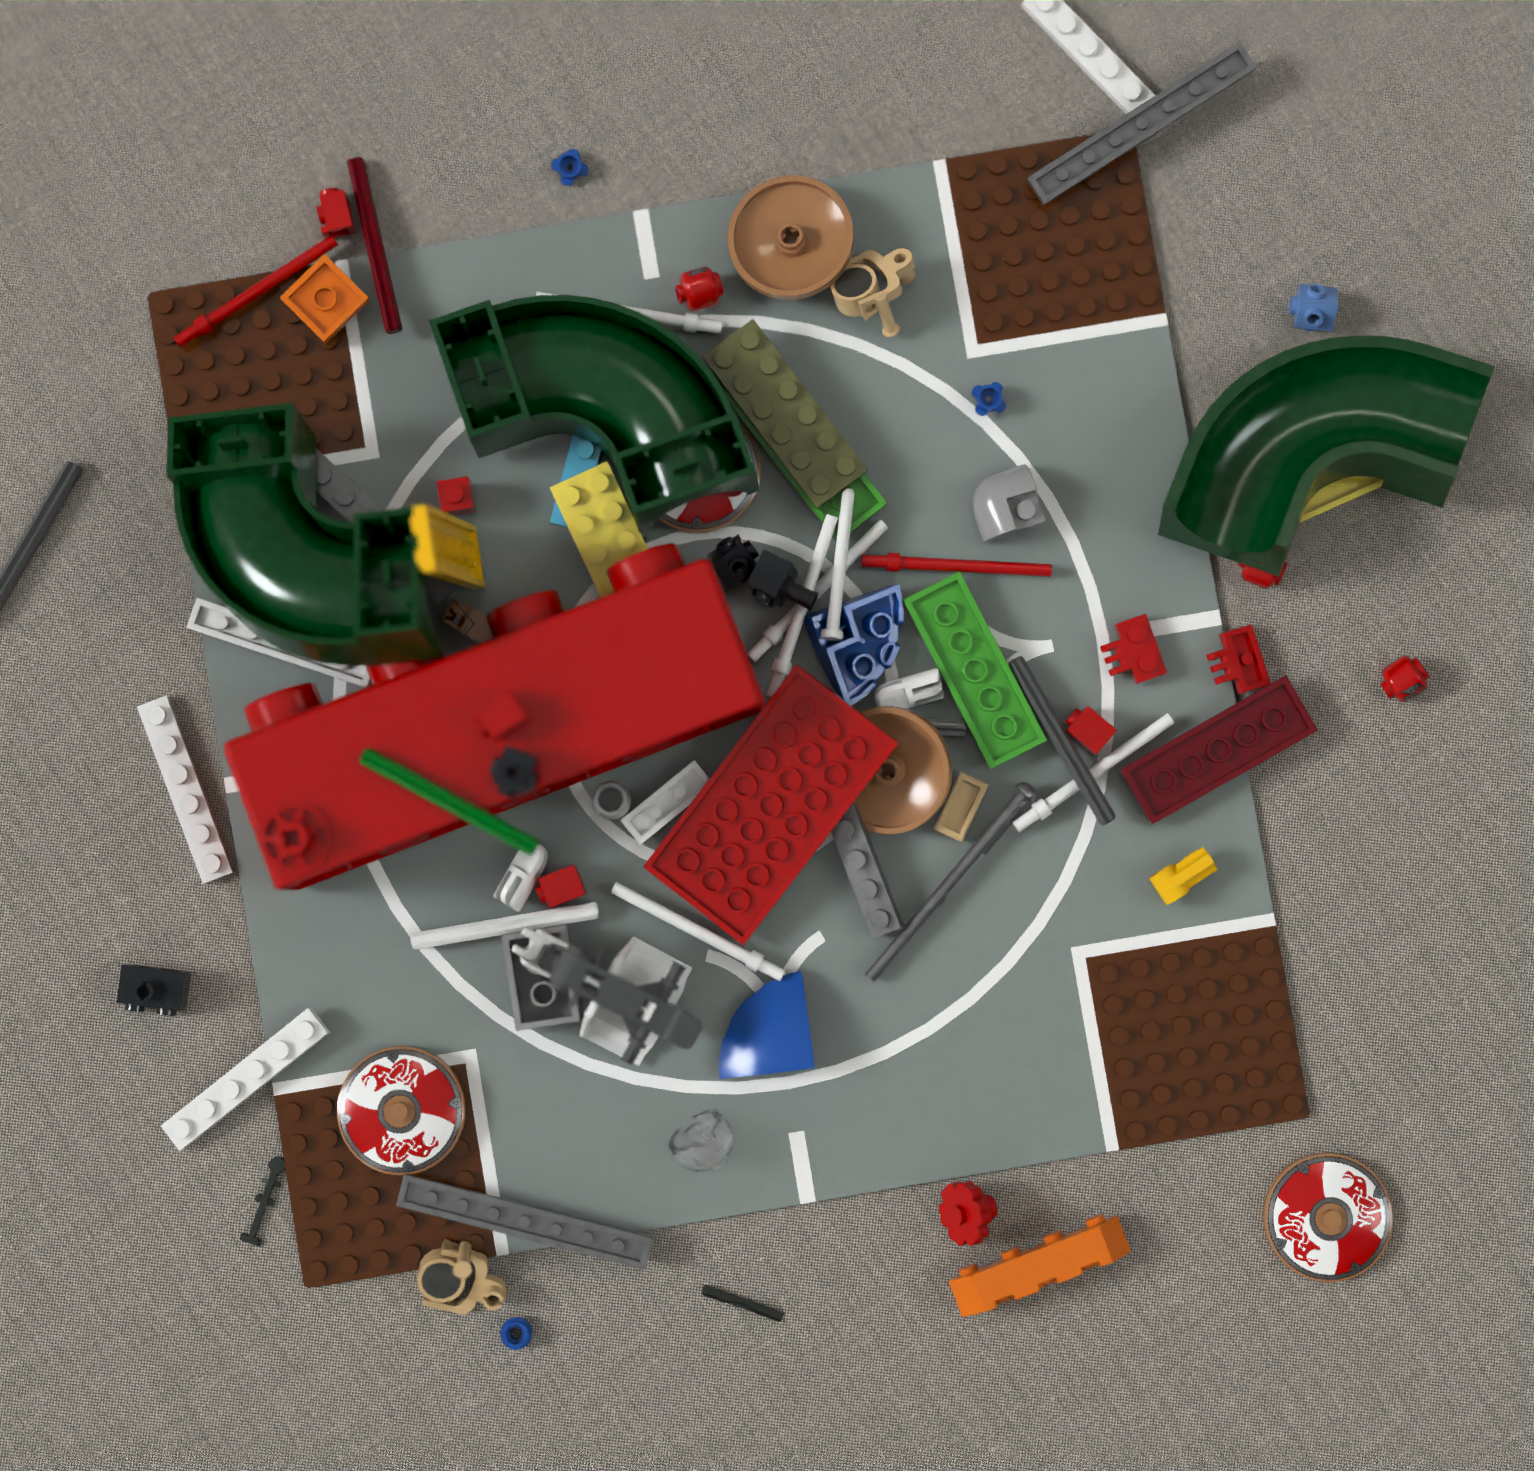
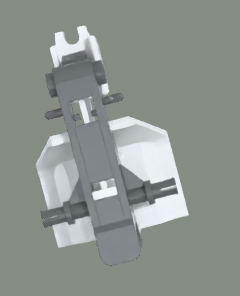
[511,927,702,1066]

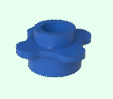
[552,149,589,186]
[972,382,1006,416]

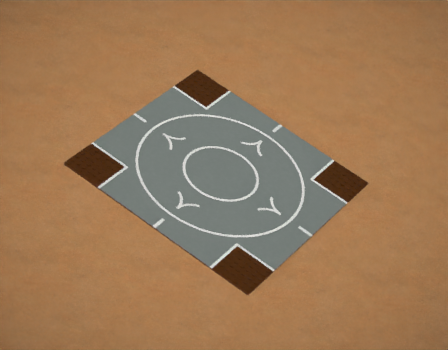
[148,134,1309,1288]

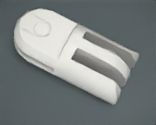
[874,668,945,709]
[493,844,548,912]

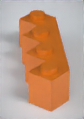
[948,1214,1131,1317]

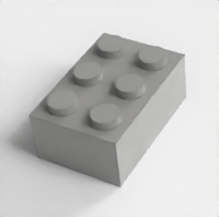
[501,925,582,1031]

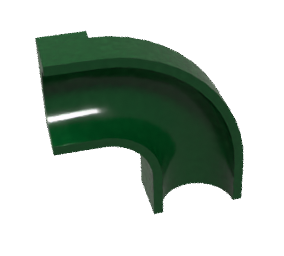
[429,295,759,533]
[1158,335,1495,577]
[166,403,440,666]

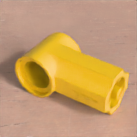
[1149,847,1218,906]

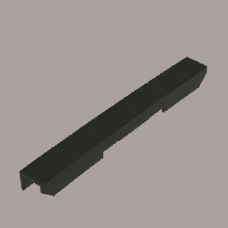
[701,1285,784,1322]

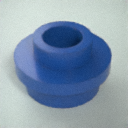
[500,1317,533,1350]

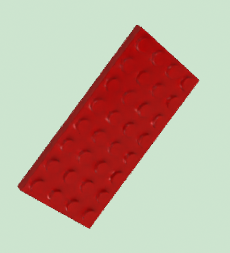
[643,664,899,945]

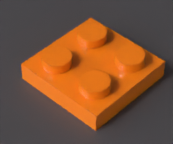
[279,254,370,344]

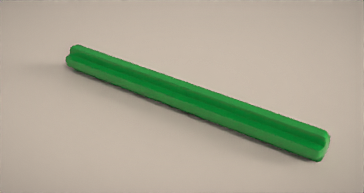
[359,748,539,855]

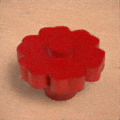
[939,1181,998,1246]

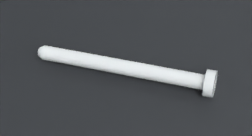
[820,488,855,641]

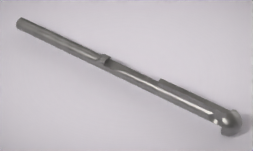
[865,782,1036,982]

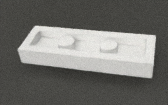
[620,760,710,845]

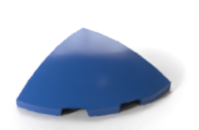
[804,584,904,705]
[719,971,815,1079]

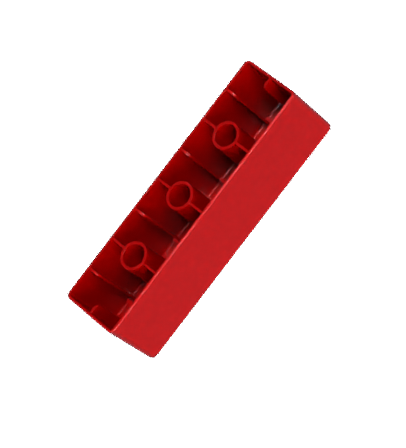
[223,543,765,891]

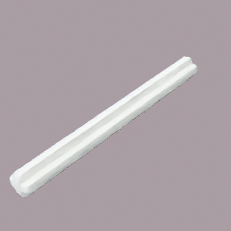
[410,902,599,950]

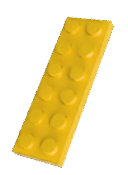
[410,504,486,590]

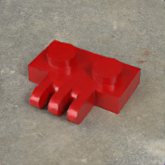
[1100,613,1167,684]
[1206,624,1271,695]

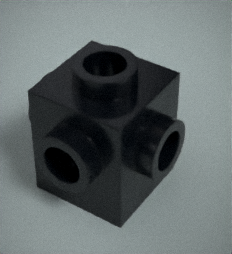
[707,534,760,589]
[489,745,540,799]

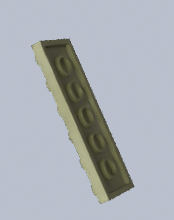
[702,319,868,509]

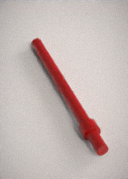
[173,235,338,348]
[861,552,1052,577]

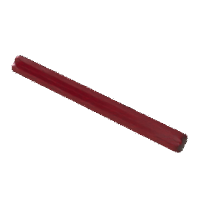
[347,157,403,334]

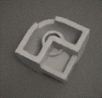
[972,464,1045,543]

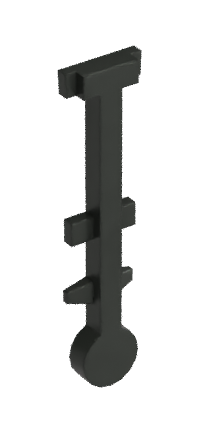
[239,1156,285,1246]

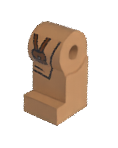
[440,598,493,644]

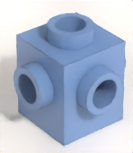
[1289,284,1339,332]

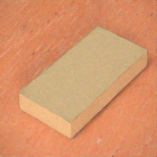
[933,771,989,842]

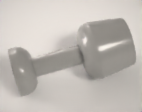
[592,781,631,820]

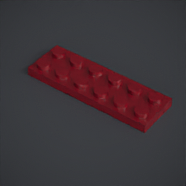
[1119,676,1318,825]

